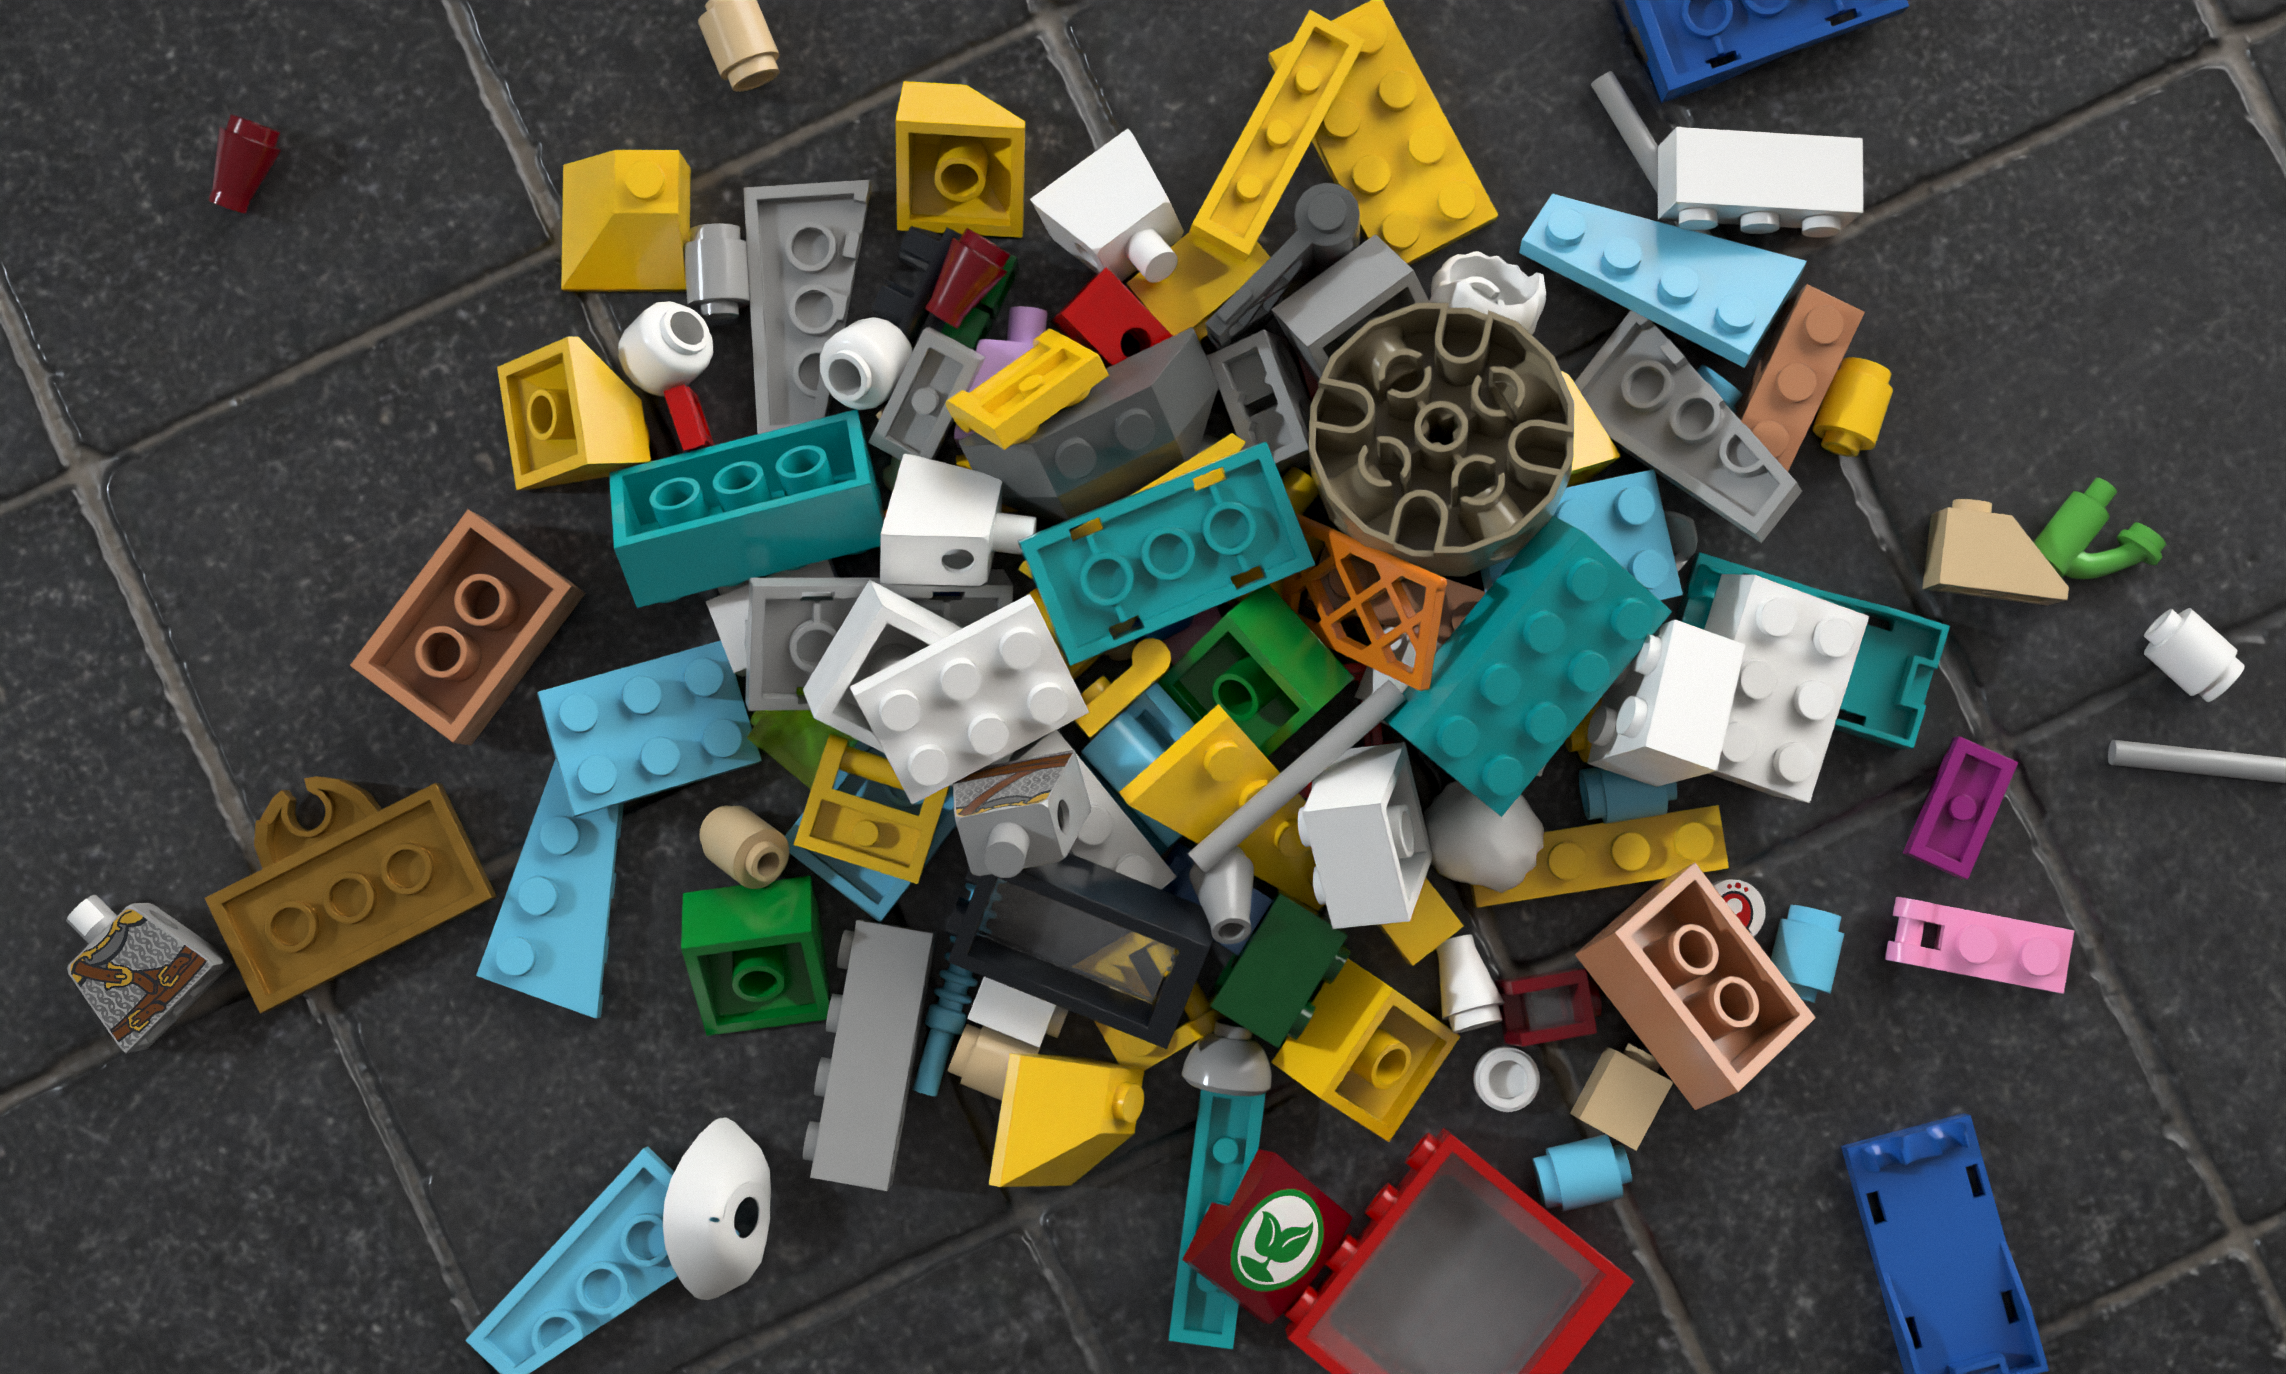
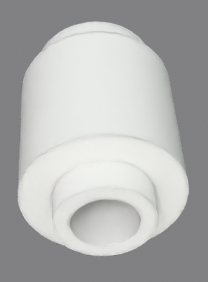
[2144,608,2244,702]

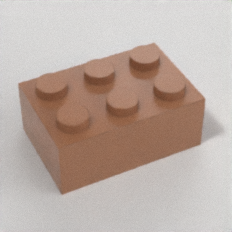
[350,510,586,746]
[1575,863,1816,1110]

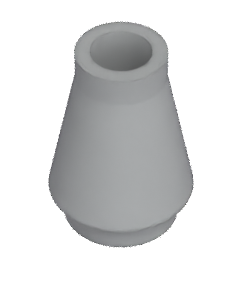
[1189,846,1254,944]

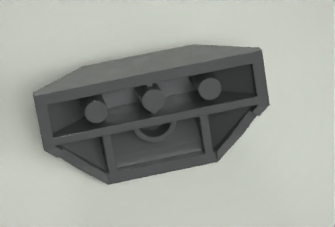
[958,327,1219,531]

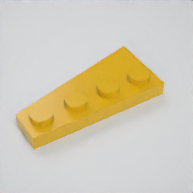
[1119,704,1325,911]

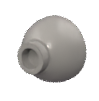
[1182,1019,1272,1096]

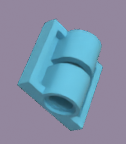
[1080,682,1195,856]

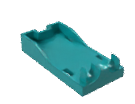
[1018,442,1315,666]
[1675,552,1950,750]

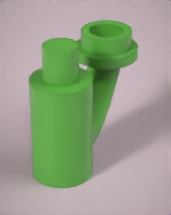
[2034,477,2166,579]

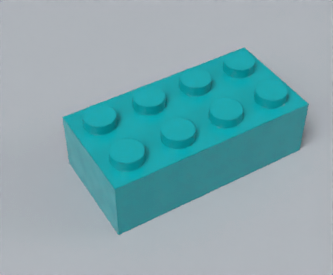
[609,409,885,608]
[1383,516,1672,817]

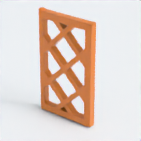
[1282,514,1447,691]

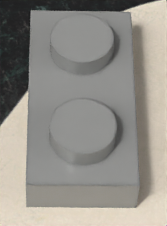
[868,326,986,461]

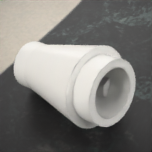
[1436,935,1504,1034]

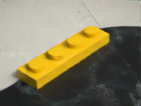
[1189,10,1366,262]
[1470,805,1729,908]

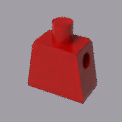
[1050,267,1173,369]

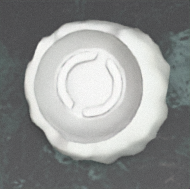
[1429,251,1546,335]
[1423,781,1544,893]

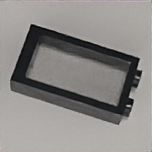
[945,853,1213,1049]

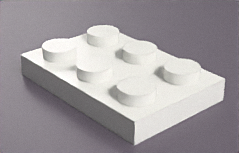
[850,594,1089,805]

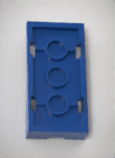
[1624,0,1909,103]
[1841,1113,2049,1374]

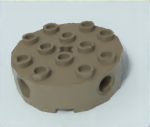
[1309,303,1575,576]

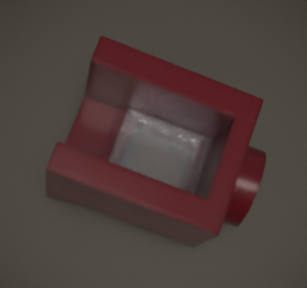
[1494,968,1602,1047]

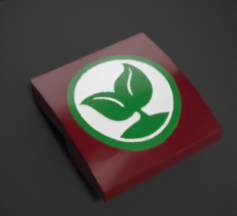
[1182,1149,1353,1324]

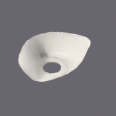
[663,1118,771,1300]

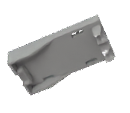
[744,569,1013,711]

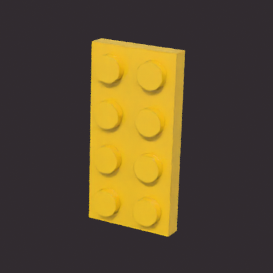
[1268,0,1499,266]

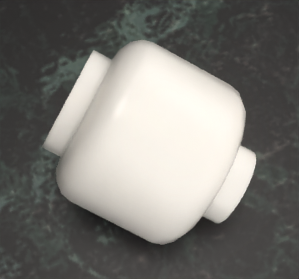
[618,301,713,397]
[820,317,913,410]

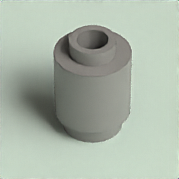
[684,223,750,320]

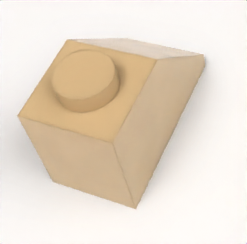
[1922,499,2069,606]

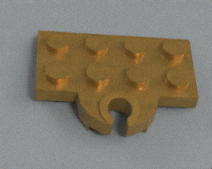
[205,776,497,1013]

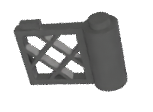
[1205,183,1360,353]

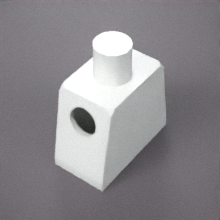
[1030,129,1184,283]
[880,454,1037,586]

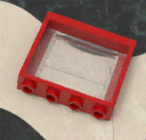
[1284,1128,1635,1374]

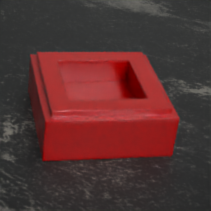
[663,384,715,453]

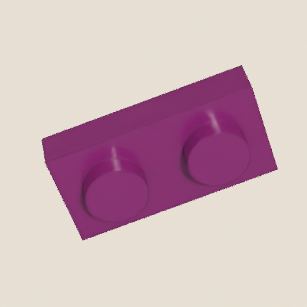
[1903,736,2018,880]

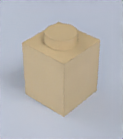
[1570,1043,1673,1151]

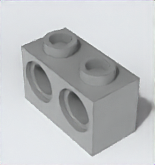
[1207,330,1311,477]

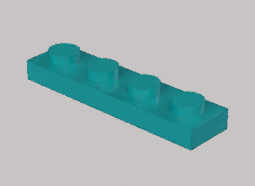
[1168,1089,1266,1349]

